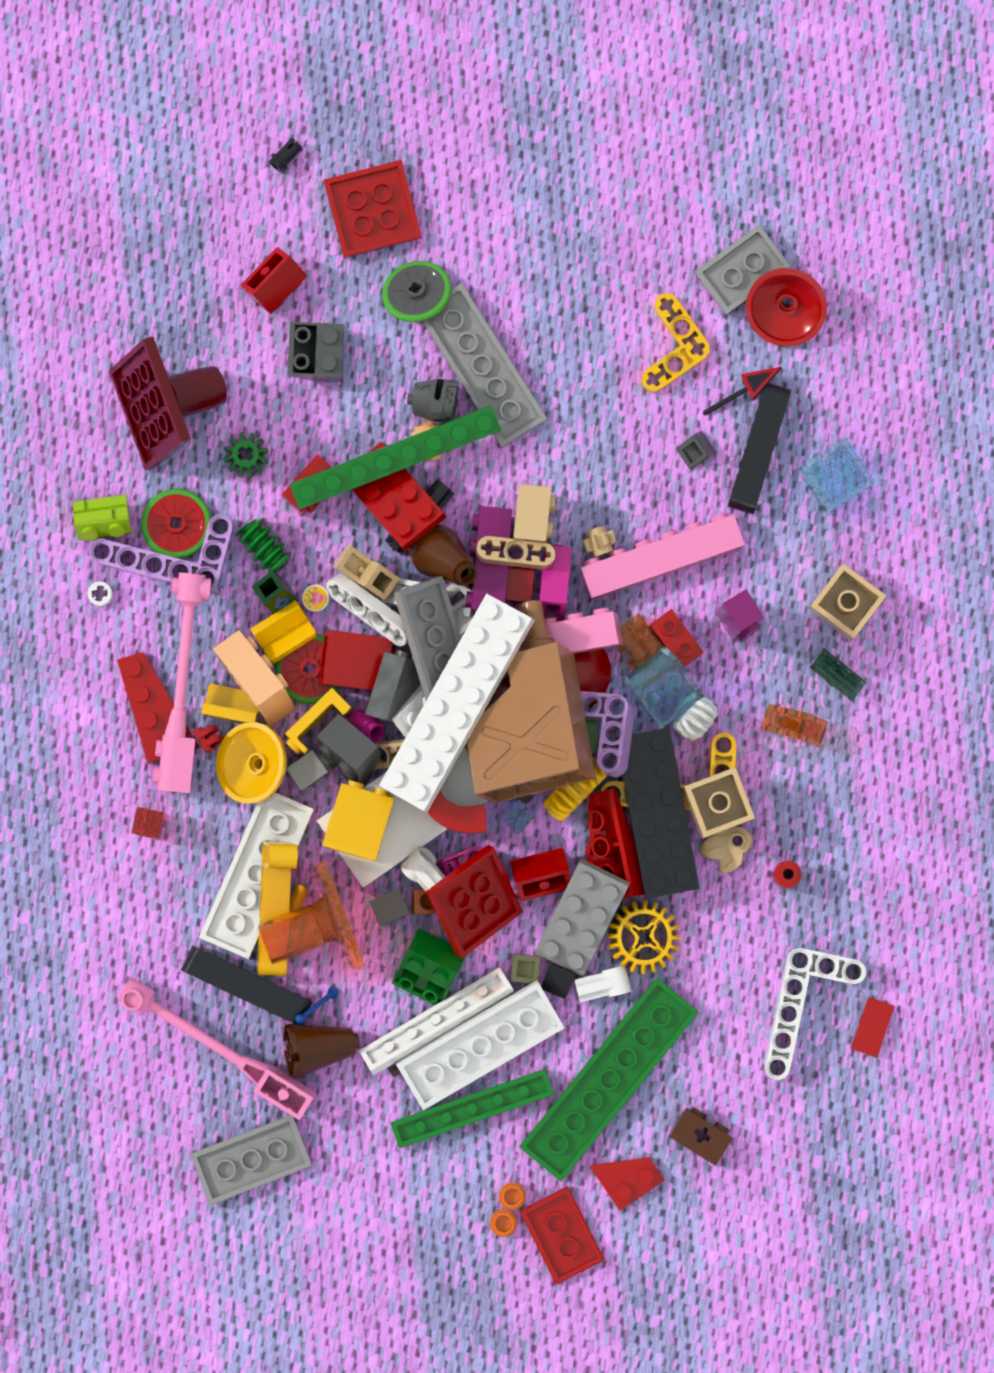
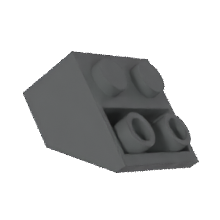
[287,322,345,382]
[316,713,381,787]

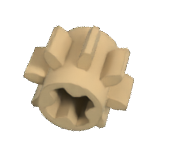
[583,526,617,558]

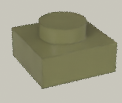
[510,953,541,983]

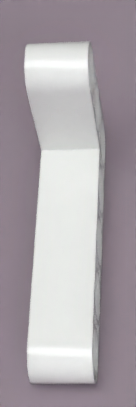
[764,948,866,1080]

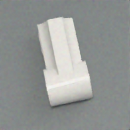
[401,846,446,893]
[574,966,632,1003]

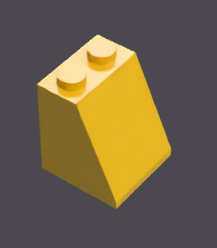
[322,780,395,862]

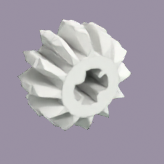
[673,693,717,741]

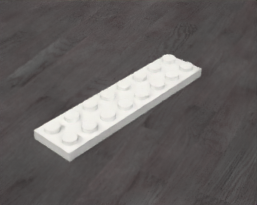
[379,593,535,813]

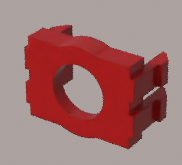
[193,725,224,753]

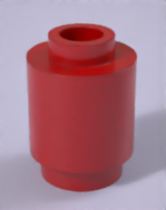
[772,861,802,888]

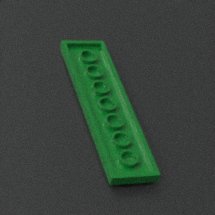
[519,977,699,1182]

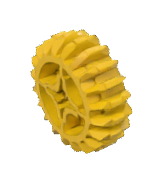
[544,756,607,821]
[607,900,681,974]

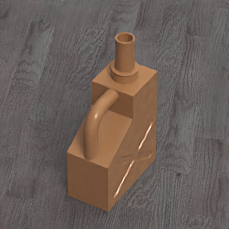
[467,600,596,804]

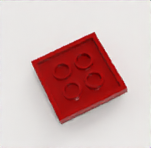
[324,160,422,259]
[426,845,523,958]

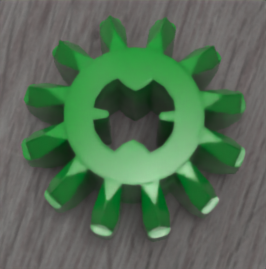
[223,432,269,478]

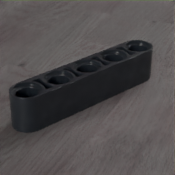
[727,383,791,514]
[181,945,313,1024]

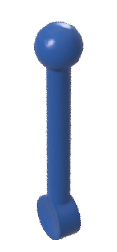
[295,987,339,1024]

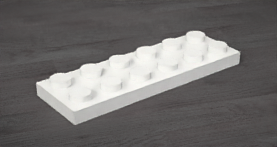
[199,793,314,959]
[396,980,565,1110]

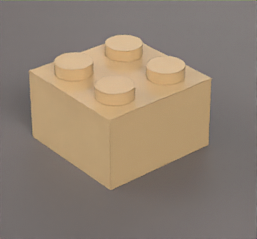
[513,484,556,543]
[808,563,886,642]
[683,767,755,839]

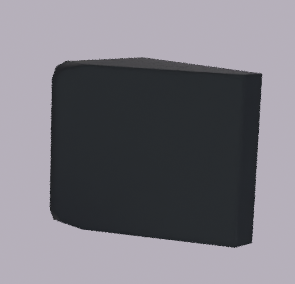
[541,964,576,999]

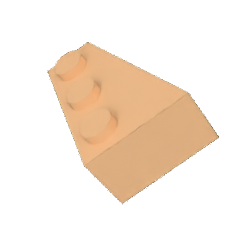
[213,630,296,727]

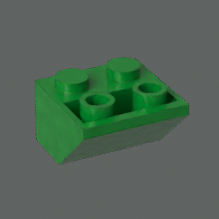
[392,929,466,1005]

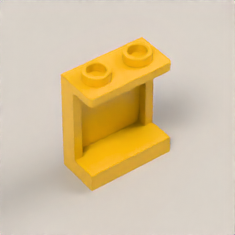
[285,688,353,755]

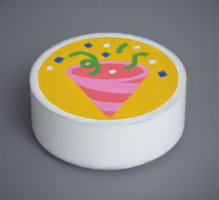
[302,585,329,612]

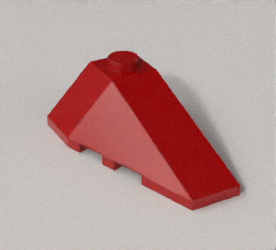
[585,789,645,899]

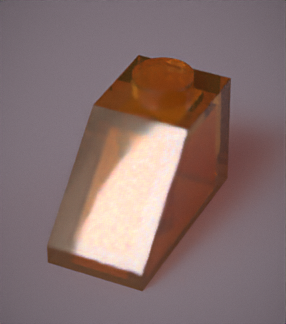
[761,704,828,747]

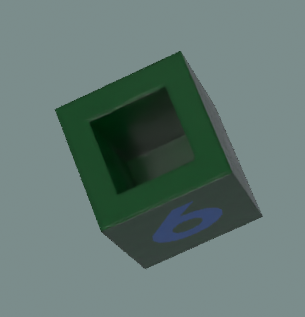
[252,570,299,613]

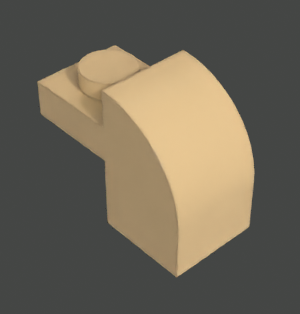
[333,544,400,601]

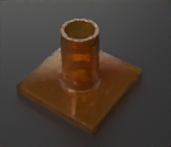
[258,861,365,972]

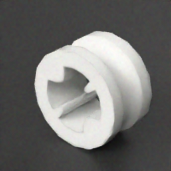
[87,581,113,607]

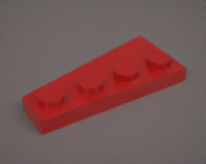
[117,652,200,764]

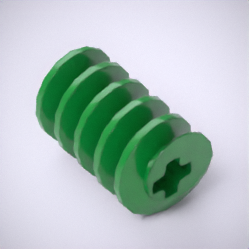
[235,517,292,574]

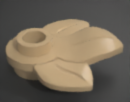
[700,827,753,873]

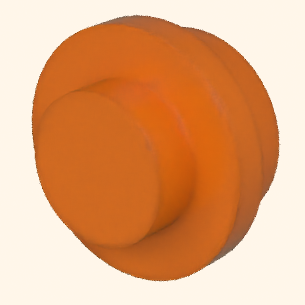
[499,1182,526,1210]
[490,1209,517,1237]

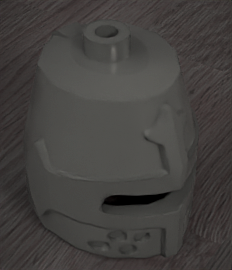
[407,379,459,422]

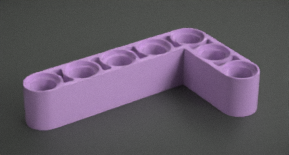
[89,514,234,593]
[501,686,635,777]

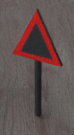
[703,367,782,415]

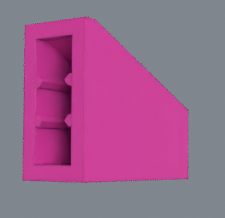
[539,544,572,622]

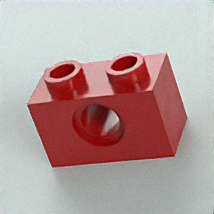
[648,609,704,671]

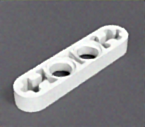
[326,574,408,646]

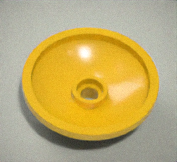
[216,722,287,804]

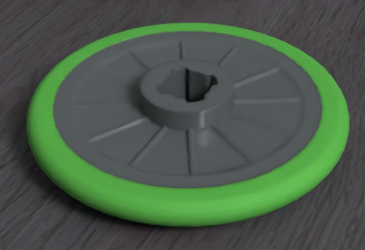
[382,261,451,322]

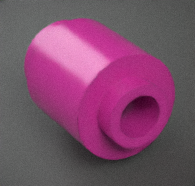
[347,709,385,743]

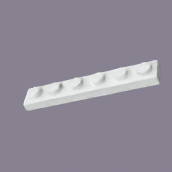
[359,967,514,1076]

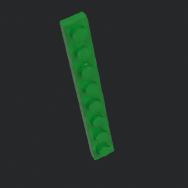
[289,405,501,510]

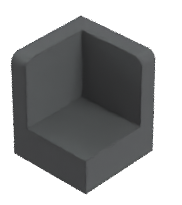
[369,889,410,927]

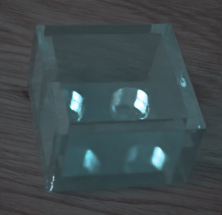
[798,438,876,515]
[623,646,704,729]

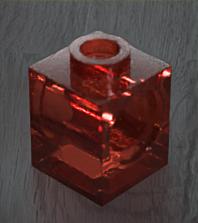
[131,807,166,840]

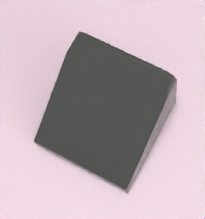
[675,431,717,470]

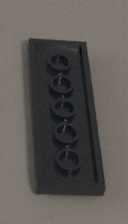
[616,728,700,899]

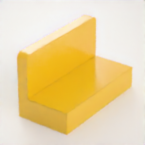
[250,600,317,664]
[201,684,259,723]

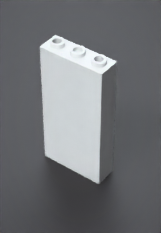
[317,747,488,888]

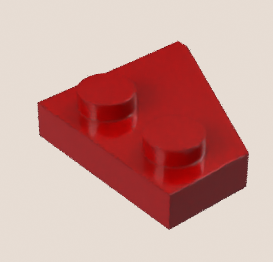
[590,1157,665,1211]

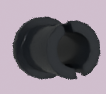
[269,138,303,172]

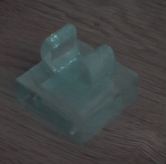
[498,799,535,835]

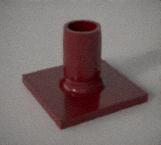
[109,336,227,471]

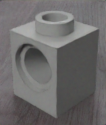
[286,750,330,792]

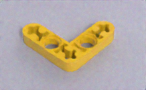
[641,293,710,393]

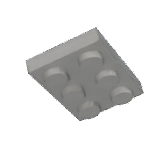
[694,224,791,316]

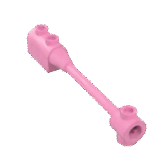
[152,572,211,793]
[117,977,317,1120]

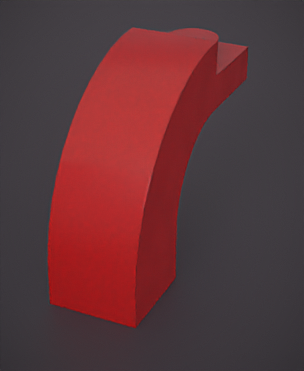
[427,791,487,834]

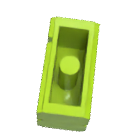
[73,494,132,541]

